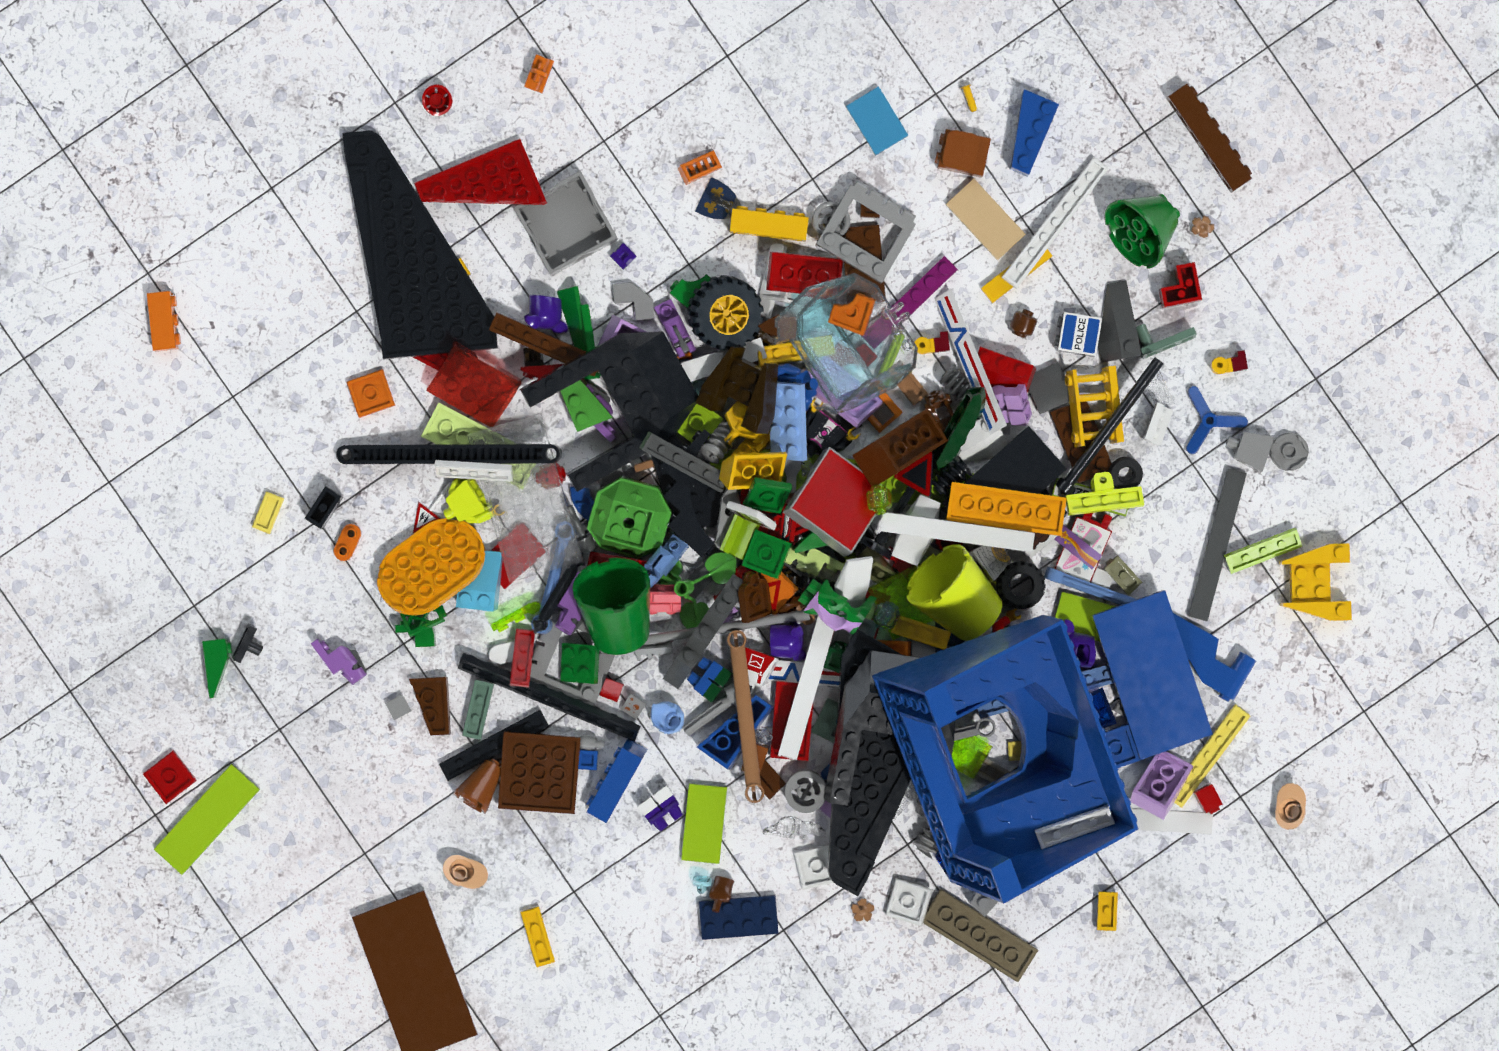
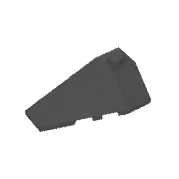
[1098,281,1141,363]

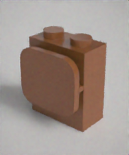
[935,129,991,178]

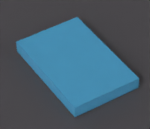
[846,86,908,156]

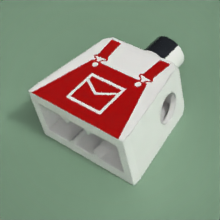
[745,646,779,694]

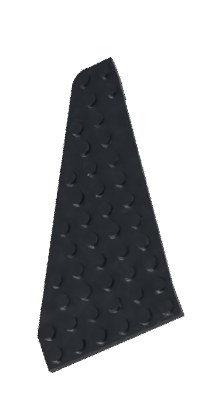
[342,131,498,360]
[827,629,911,897]

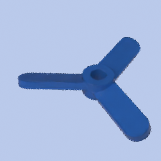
[1186,386,1248,455]

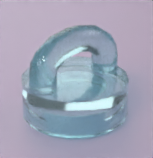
[692,875,712,894]

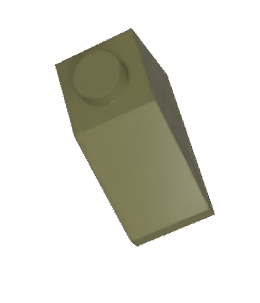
[856,547,900,588]

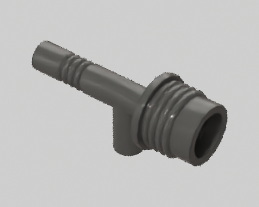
[565,505,596,554]

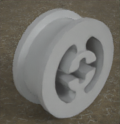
[785,770,826,813]

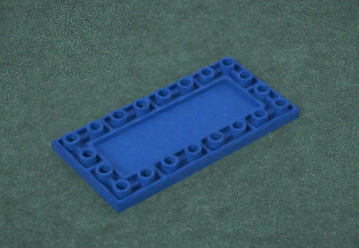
[1092,590,1213,760]

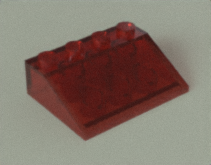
[426,341,521,428]

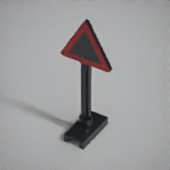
[859,452,934,560]

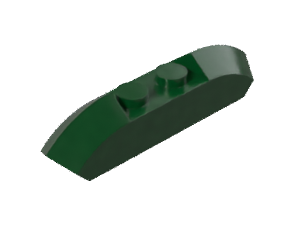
[932,386,986,471]

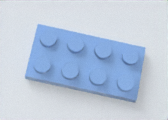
[770,382,807,461]

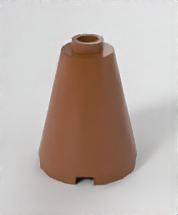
[453,759,501,814]

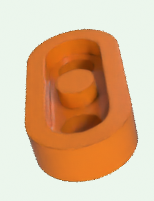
[334,524,362,561]

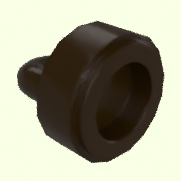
[784,569,801,587]

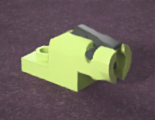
[784,545,845,577]

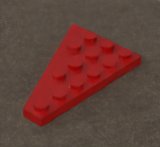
[414,139,547,205]

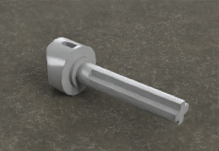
[682,681,737,736]

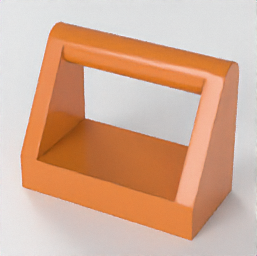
[867,384,903,433]

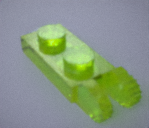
[490,601,541,633]

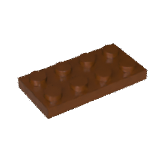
[841,225,886,303]
[1050,402,1112,483]

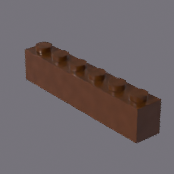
[1166,84,1252,193]

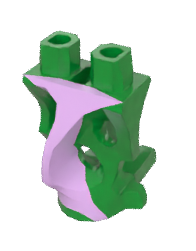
[798,579,877,635]

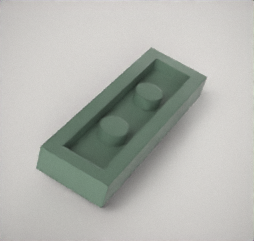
[462,679,494,740]

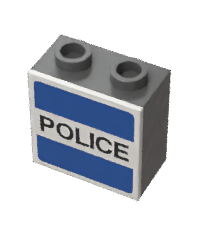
[1054,312,1102,357]

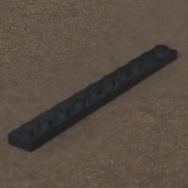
[458,653,641,742]

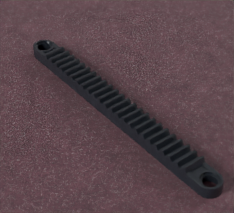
[336,444,562,464]

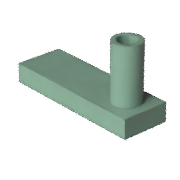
[1136,324,1197,359]

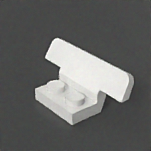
[759,243,804,319]

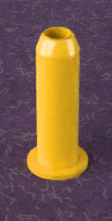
[960,84,977,112]

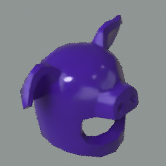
[524,295,568,334]
[1064,619,1096,668]
[770,622,806,662]

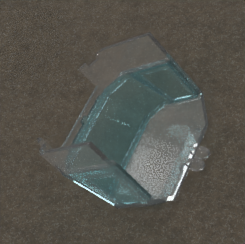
[774,273,918,415]

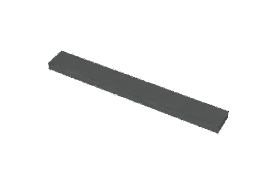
[1189,468,1247,621]

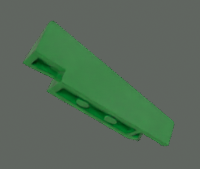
[557,286,600,380]

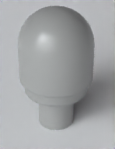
[580,735,605,751]

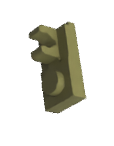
[1104,555,1143,596]

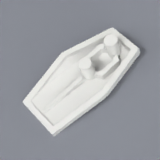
[891,495,941,566]
[834,556,873,614]

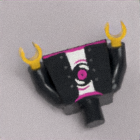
[806,397,861,458]

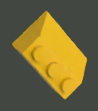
[719,452,787,490]

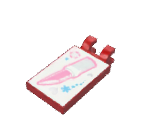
[1054,513,1112,582]

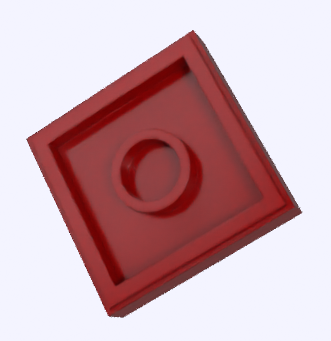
[143,750,197,804]

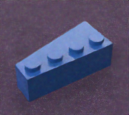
[1010,89,1059,177]
[697,695,774,770]
[586,739,648,823]

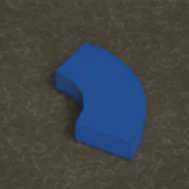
[570,487,594,521]

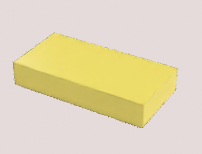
[252,491,284,534]

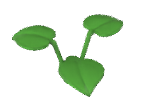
[658,552,737,629]

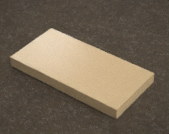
[946,179,1026,261]

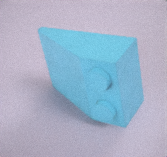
[456,550,503,612]

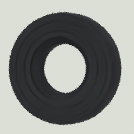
[1108,457,1143,489]

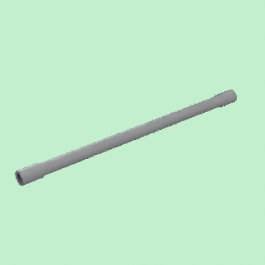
[601,609,810,653]

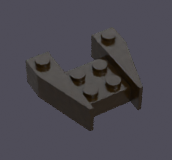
[696,346,779,434]

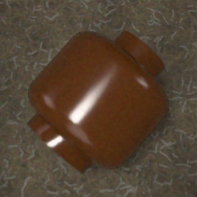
[1009,309,1038,338]

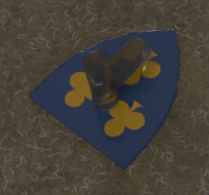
[695,177,741,220]

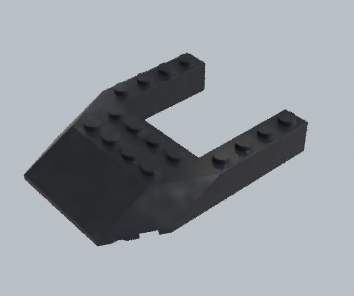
[519,331,698,492]
[824,650,955,817]

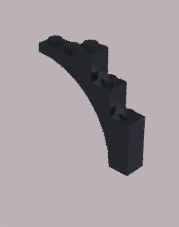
[660,429,715,557]

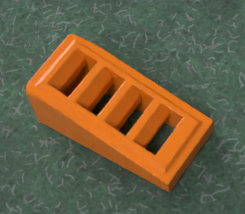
[678,150,722,185]

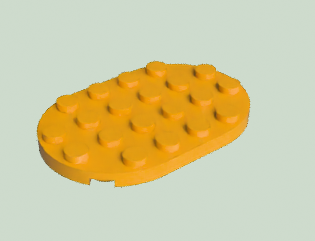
[377,518,485,615]

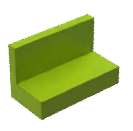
[720,514,760,560]

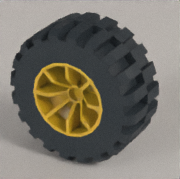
[687,275,764,351]

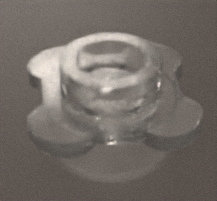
[755,726,773,744]

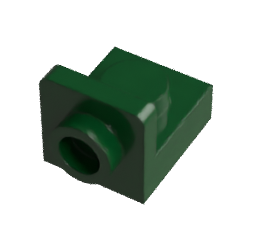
[824,641,847,674]

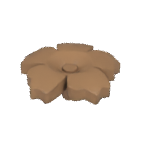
[1192,215,1215,238]
[851,898,875,922]

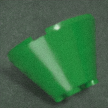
[1104,194,1180,269]

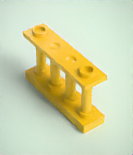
[1065,365,1124,447]

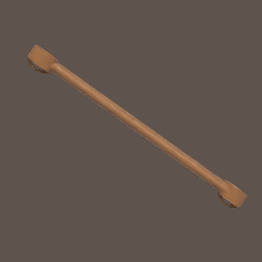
[727,630,764,803]

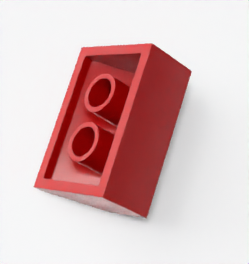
[978,347,1037,393]

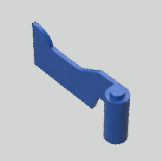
[1173,613,1256,702]

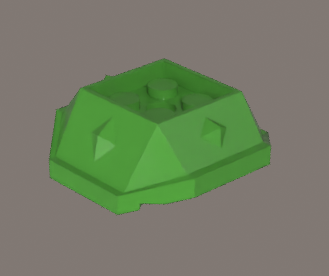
[587,476,672,559]

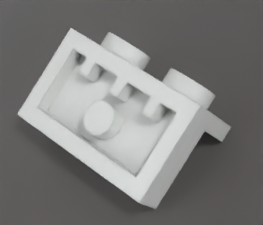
[1142,403,1173,446]

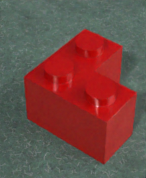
[1159,262,1202,309]

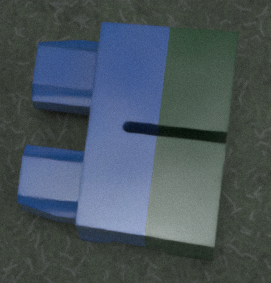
[687,657,733,703]

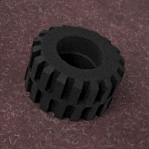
[996,561,1046,609]

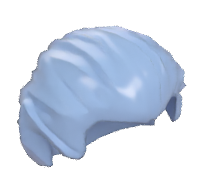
[651,701,684,734]

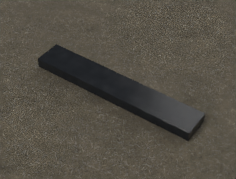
[439,709,549,781]

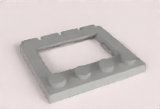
[816,180,916,284]
[530,610,615,706]

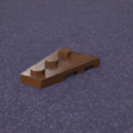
[409,677,451,736]

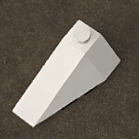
[931,418,1008,469]

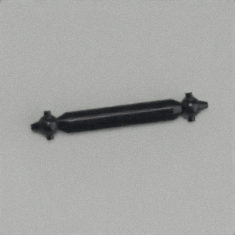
[532,552,585,634]

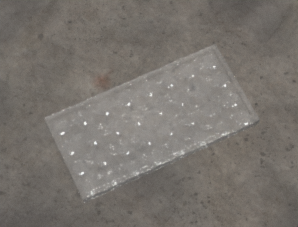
[467,413,583,583]

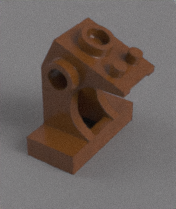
[924,389,954,432]

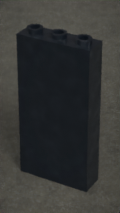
[942,426,1067,546]

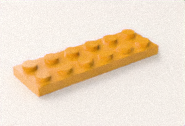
[946,482,1067,536]

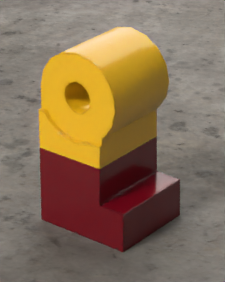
[914,331,950,354]
[1210,350,1248,374]

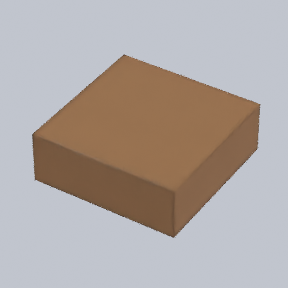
[634,460,654,473]

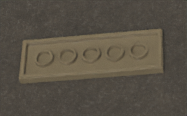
[923,888,1038,982]

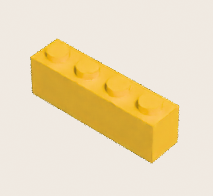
[730,206,809,242]

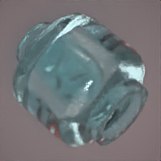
[872,601,900,631]

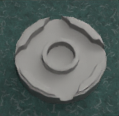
[1270,433,1309,471]

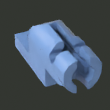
[644,534,689,588]

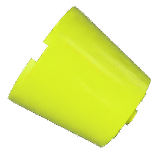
[906,544,1002,641]

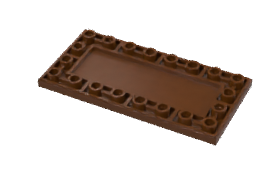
[352,890,478,1051]

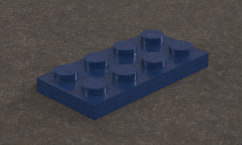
[699,895,779,940]

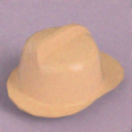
[1275,783,1306,830]
[443,855,488,889]

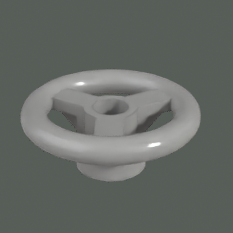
[812,201,850,236]

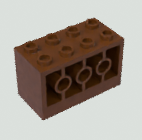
[852,408,948,488]

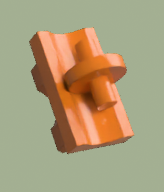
[524,54,554,94]

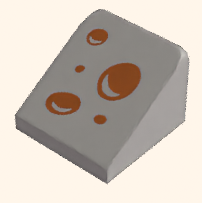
[620,693,646,720]

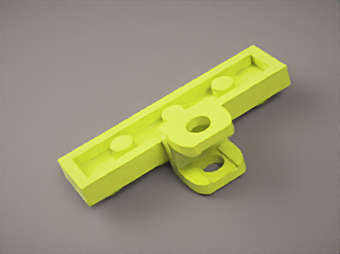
[1065,472,1145,516]

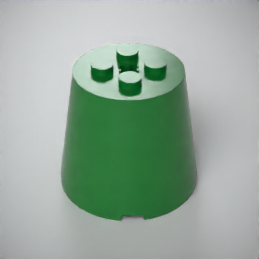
[573,558,650,655]

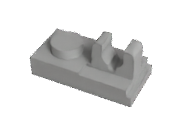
[634,641,673,661]

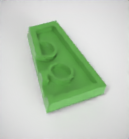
[561,380,613,432]

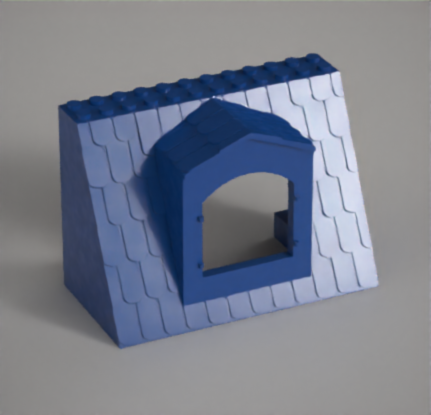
[872,615,1138,904]

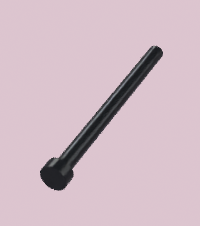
[1055,357,1164,495]

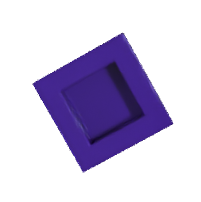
[610,243,637,270]

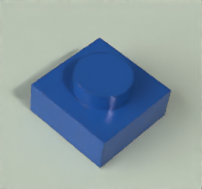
[578,750,598,770]

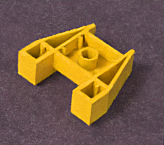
[1279,543,1352,621]

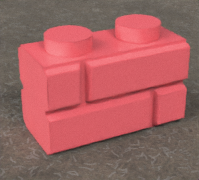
[650,585,681,615]

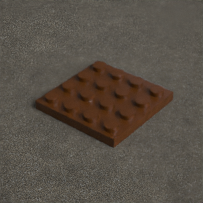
[498,731,581,814]

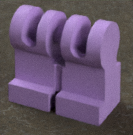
[992,384,1032,426]

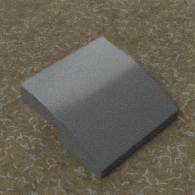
[1029,362,1069,414]

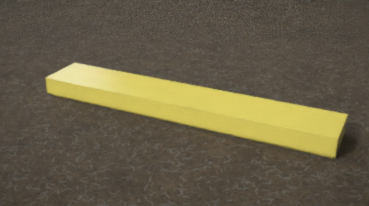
[1174,704,1251,808]

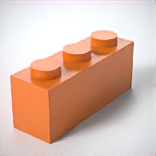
[147,291,181,352]

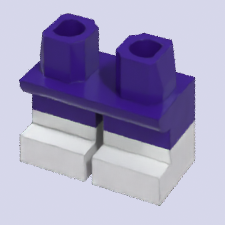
[637,785,683,831]

